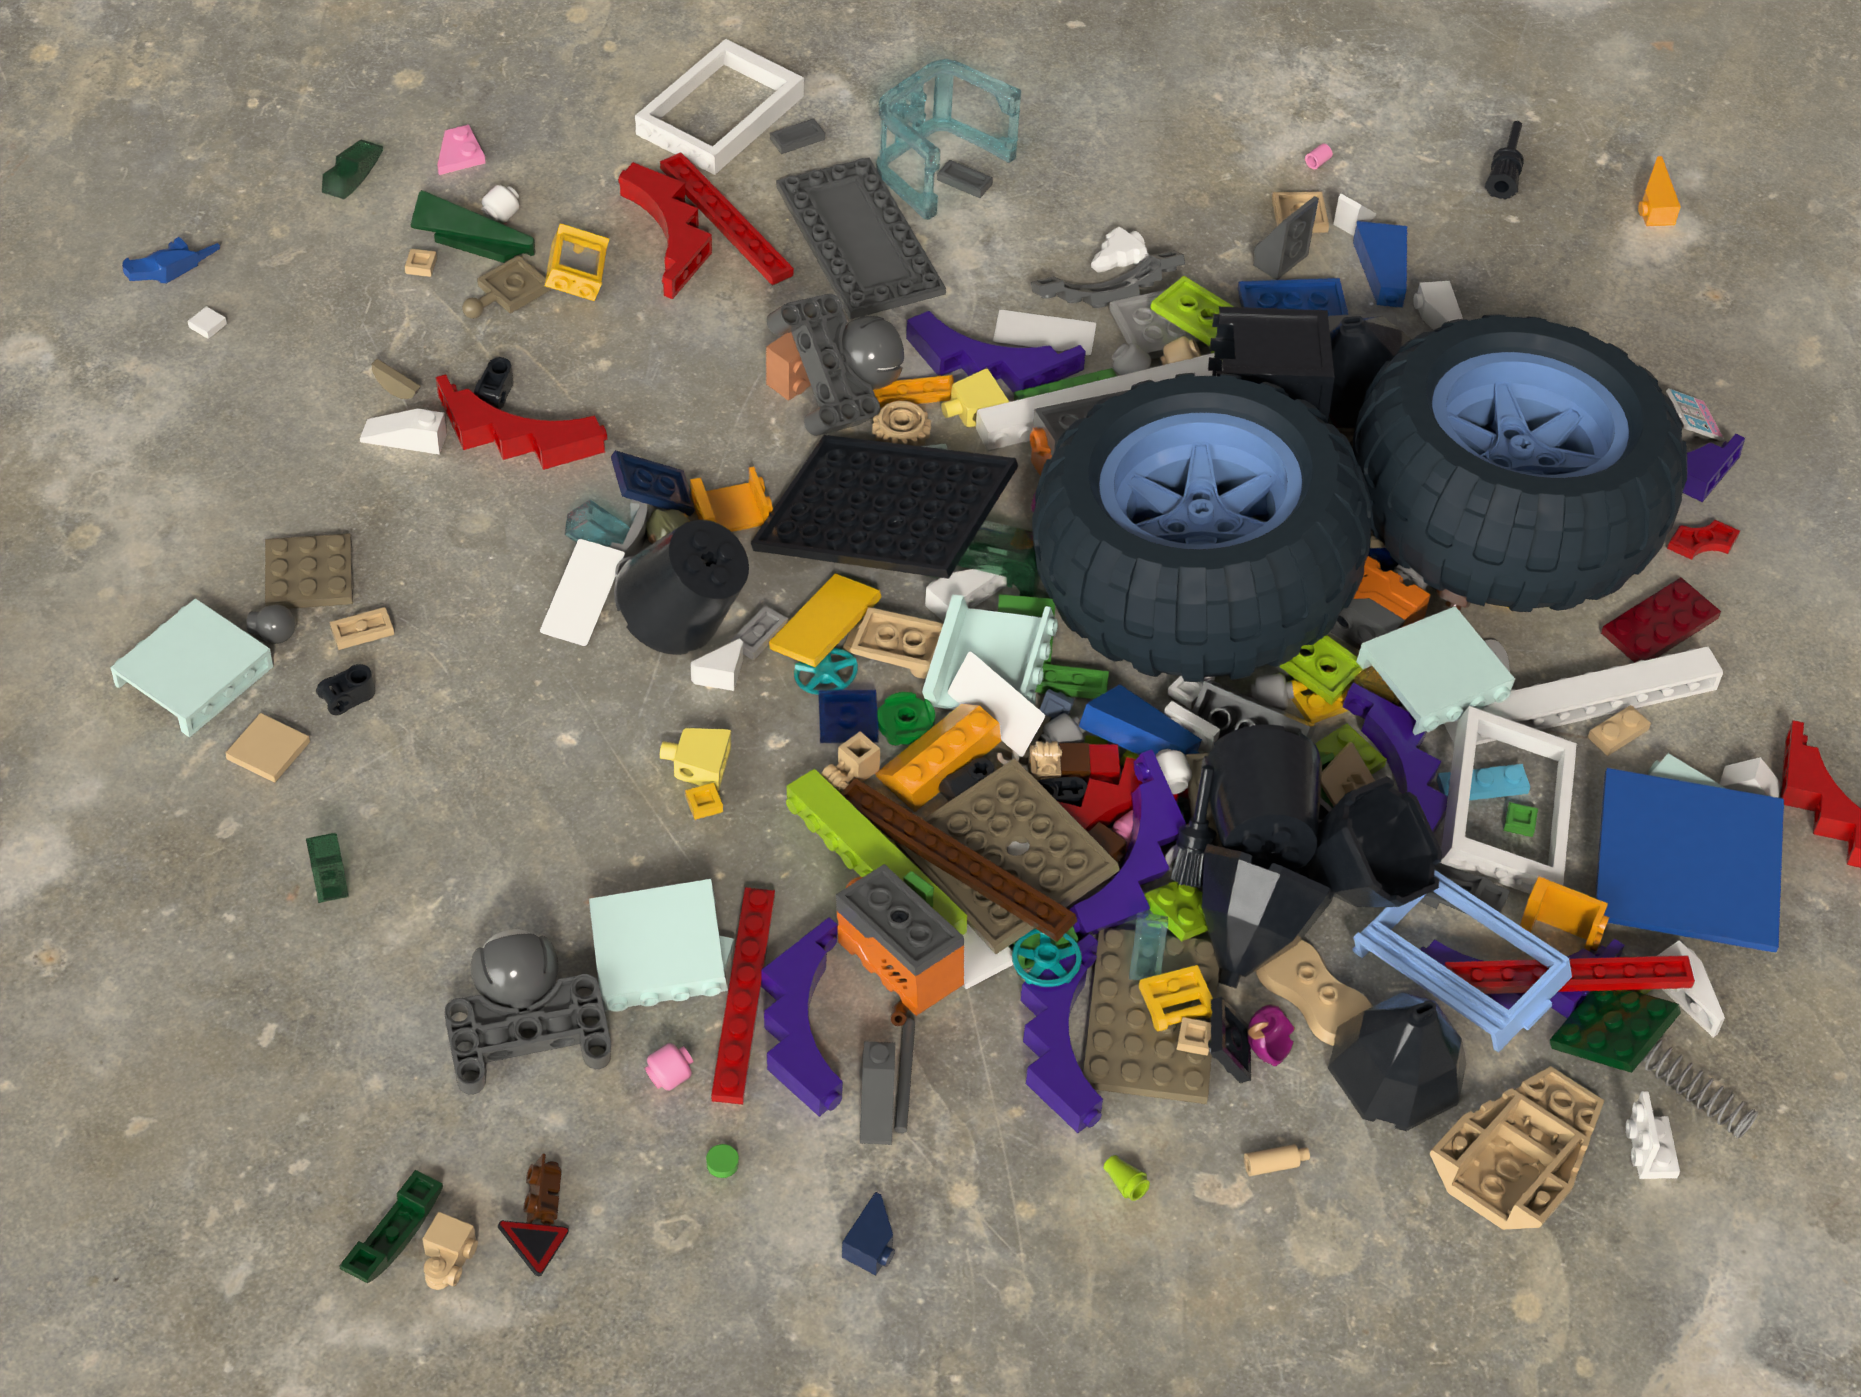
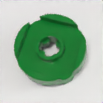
[877,692,935,746]

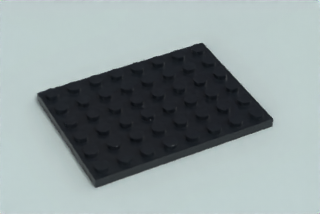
[751,435,1018,579]

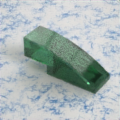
[322,140,383,199]

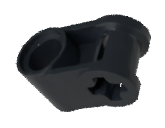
[474,357,514,409]
[316,664,376,715]
[938,758,994,802]

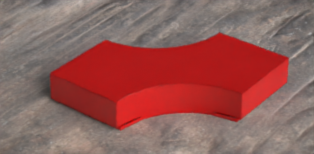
[1667,520,1740,560]

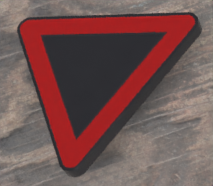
[498,1220,569,1277]

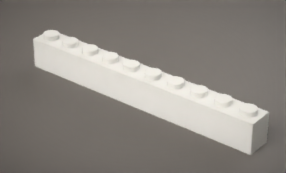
[976,353,1214,451]
[1444,646,1723,745]

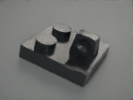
[1208,997,1251,1083]

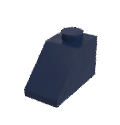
[842,1192,895,1276]

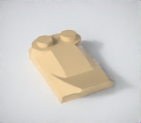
[842,607,943,679]

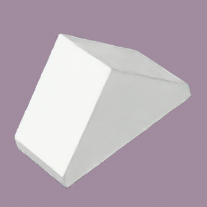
[1333,194,1376,236]
[691,638,743,691]
[1720,757,1782,798]

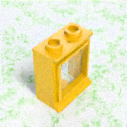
[544,223,609,301]

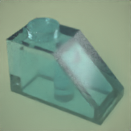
[564,500,630,547]
[1129,912,1168,981]

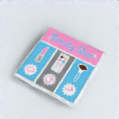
[1666,388,1724,441]

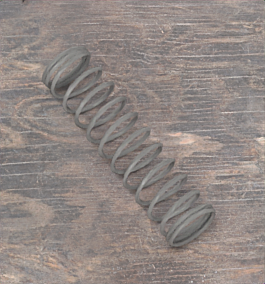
[1640,1040,1758,1139]

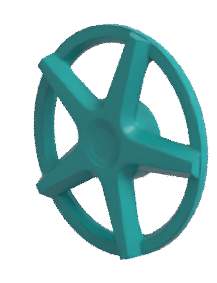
[794,648,858,695]
[1012,929,1082,987]

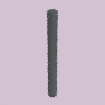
[894,1019,915,1134]

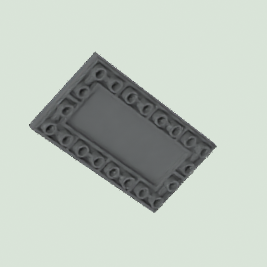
[776,157,946,319]

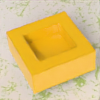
[685,783,723,820]

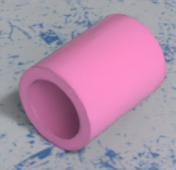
[1305,143,1333,169]

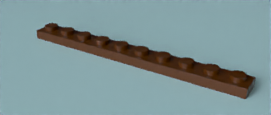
[841,778,1077,942]

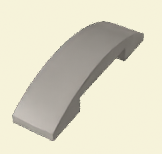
[610,499,648,578]

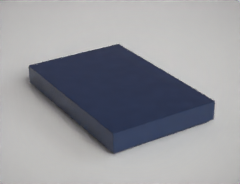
[611,450,696,516]

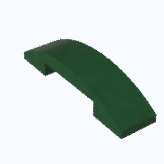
[339,1170,443,1284]

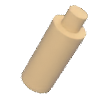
[1244,1144,1310,1176]

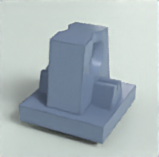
[1040,689,1075,720]

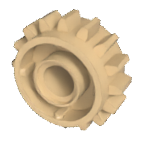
[872,401,931,446]

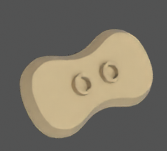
[1256,940,1373,1046]

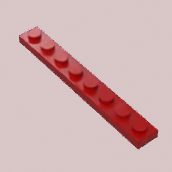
[660,152,794,286]
[711,887,775,1105]
[1444,956,1695,994]

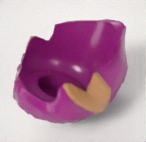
[1248,1004,1295,1066]

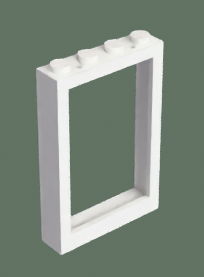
[635,39,804,175]
[1440,706,1577,894]

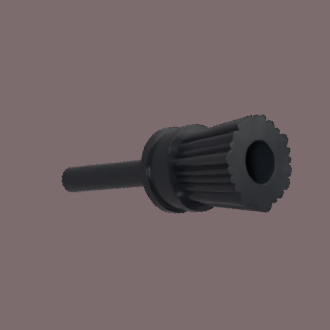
[1485,121,1524,200]
[1170,765,1217,887]

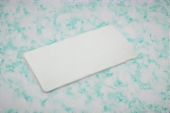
[993,310,1096,355]
[540,539,625,646]
[948,652,1045,757]

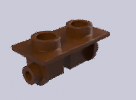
[523,1154,562,1225]

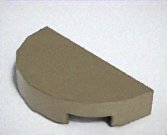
[371,359,421,400]

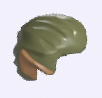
[646,509,690,544]

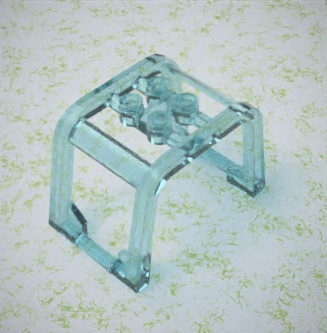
[876,59,1021,220]

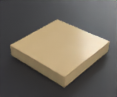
[1272,192,1329,233]
[225,713,310,783]

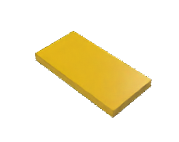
[769,573,882,667]

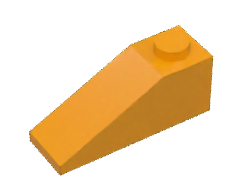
[1638,156,1681,226]

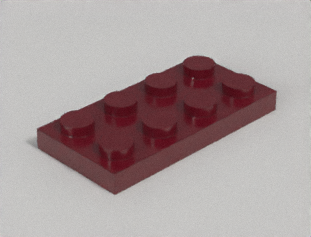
[1601,577,1721,663]

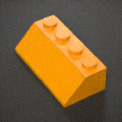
[875,704,1001,812]

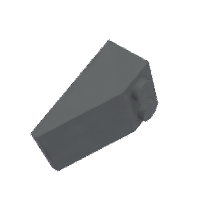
[1253,196,1319,280]

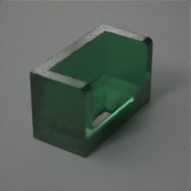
[306,833,349,903]

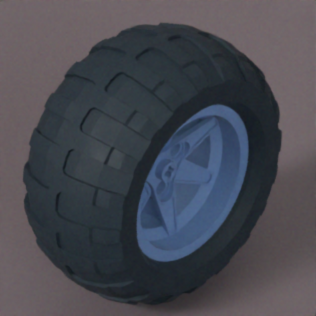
[1353,314,1688,612]
[1032,373,1371,682]

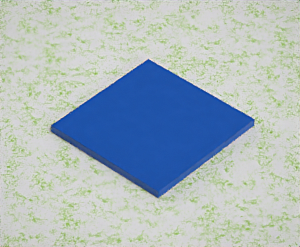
[1595,768,1784,953]

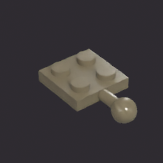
[462,255,551,319]

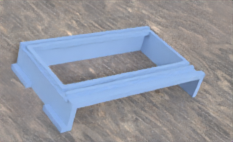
[1353,870,1572,1053]

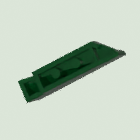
[411,190,536,263]

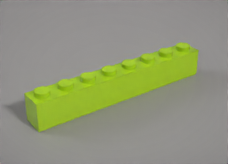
[786,768,967,935]

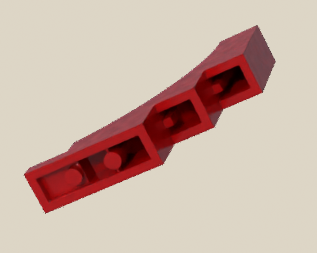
[618,162,712,299]
[436,374,608,470]
[1780,720,1861,868]
[1057,757,1188,832]

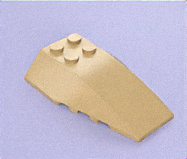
[1430,1066,1604,1230]

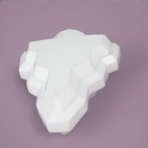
[1091,227,1149,273]

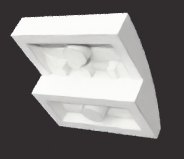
[963,924,1013,989]

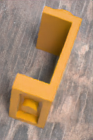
[690,467,773,532]
[1520,876,1610,952]

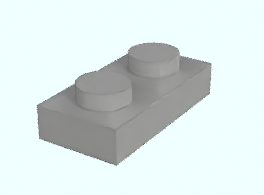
[731,605,788,661]

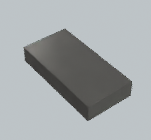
[770,118,825,154]
[937,160,993,198]

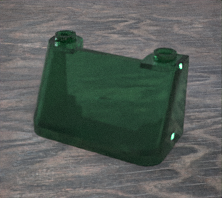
[927,520,1041,597]

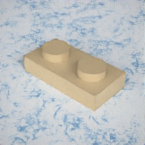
[330,607,394,650]
[1588,705,1651,756]

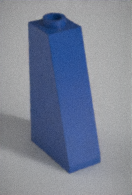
[1353,221,1407,308]
[1079,684,1202,756]

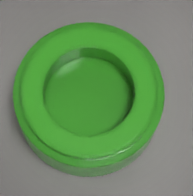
[706,1144,739,1178]

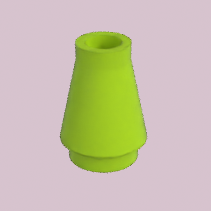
[1103,1155,1150,1201]

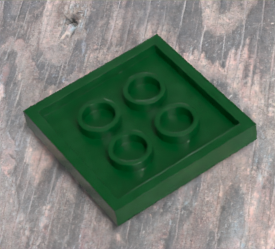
[1550,990,1681,1073]

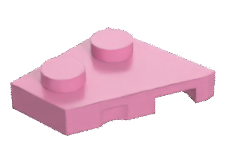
[437,125,485,175]

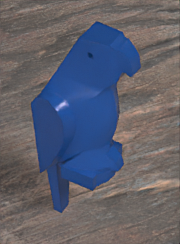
[122,237,220,284]

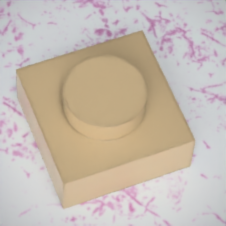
[405,249,437,277]
[1177,1017,1211,1056]

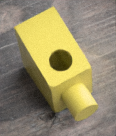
[941,368,1009,427]
[660,728,731,791]

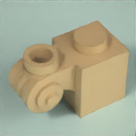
[821,731,880,793]
[1028,741,1062,780]
[423,1212,478,1290]

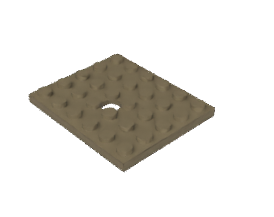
[894,758,1120,954]

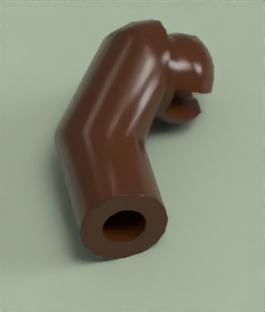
[891,999,909,1026]

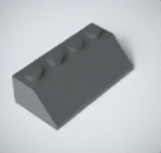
[1192,680,1317,740]

